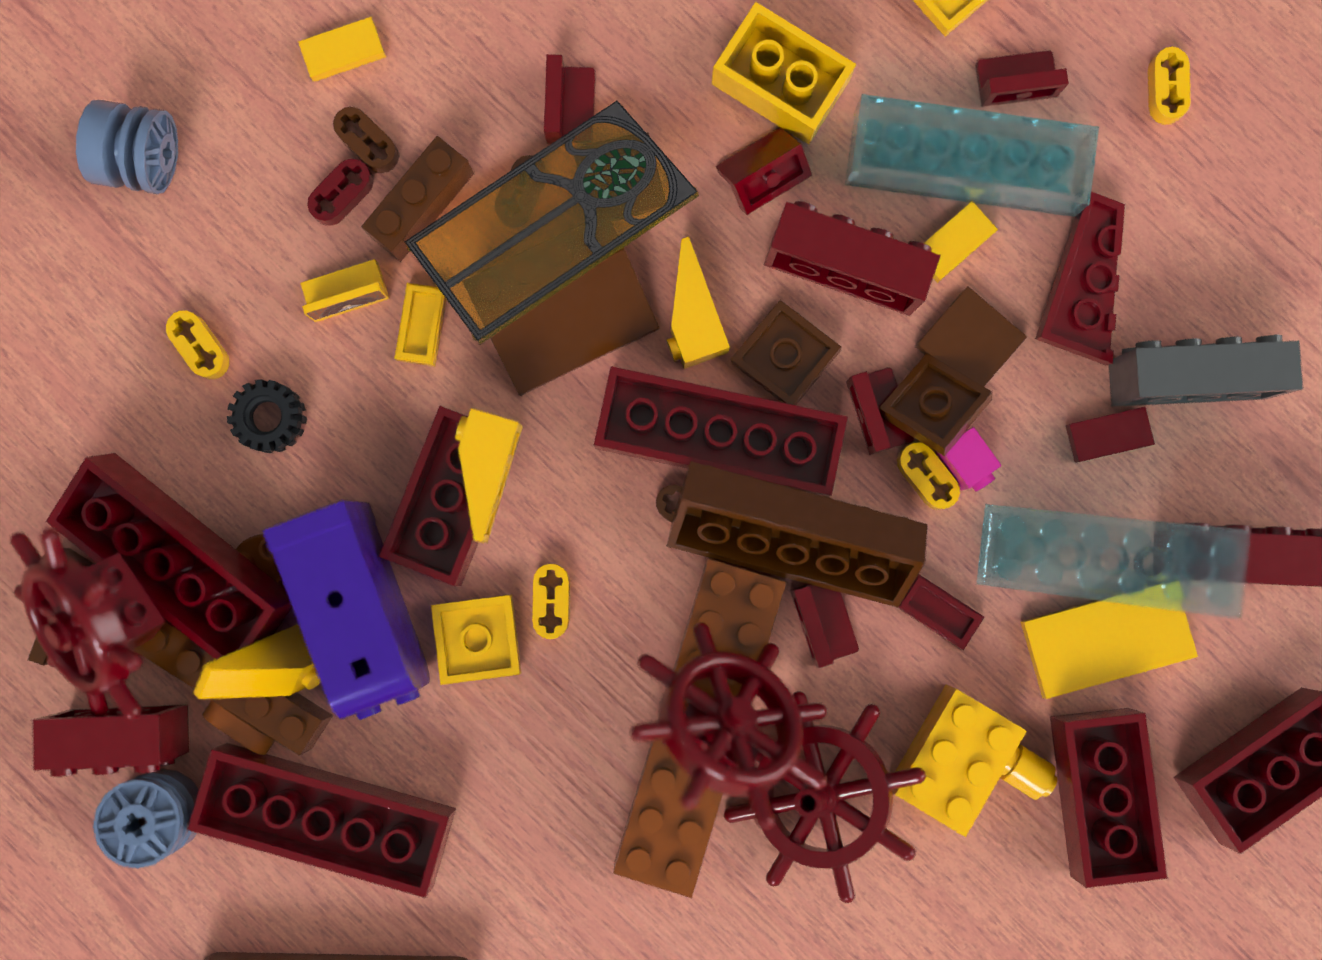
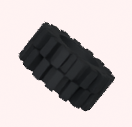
[227,379,307,453]

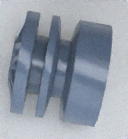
[76,100,178,194]
[93,769,199,868]

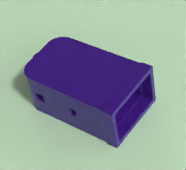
[263,500,430,720]

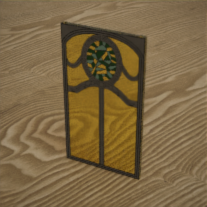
[404,101,699,345]

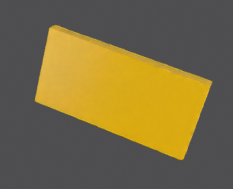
[1020,580,1198,699]

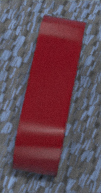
[307,158,374,226]

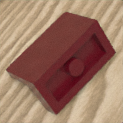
[975,51,1069,107]
[544,54,595,145]
[716,128,812,215]
[846,367,914,455]
[790,584,859,668]

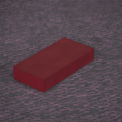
[1065,407,1155,463]
[896,574,985,650]

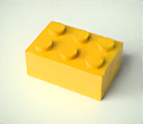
[711,2,856,145]
[893,684,1027,837]

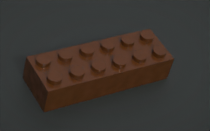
[666,461,928,607]

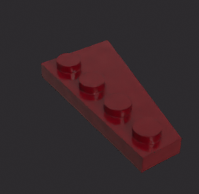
[1035,191,1125,365]

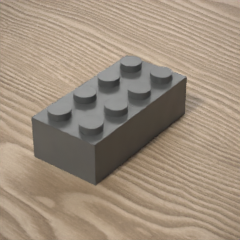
[1108,335,1303,407]

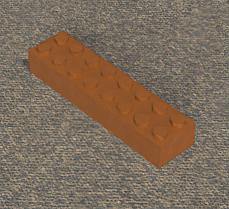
[613,559,786,898]

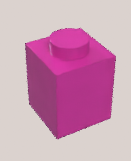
[934,427,1002,492]

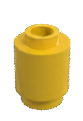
[1000,745,1058,800]

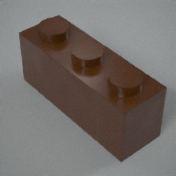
[361,136,474,262]

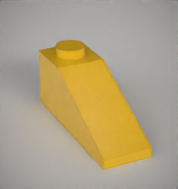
[666,236,730,369]
[456,408,523,543]
[194,624,321,699]

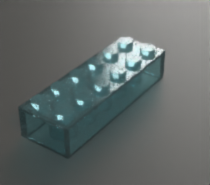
[845,94,1099,217]
[976,504,1251,618]

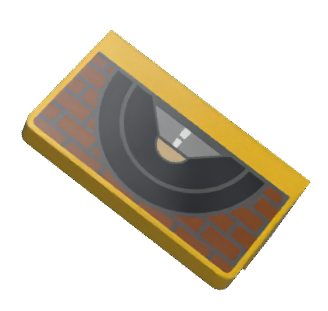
[300,259,390,322]

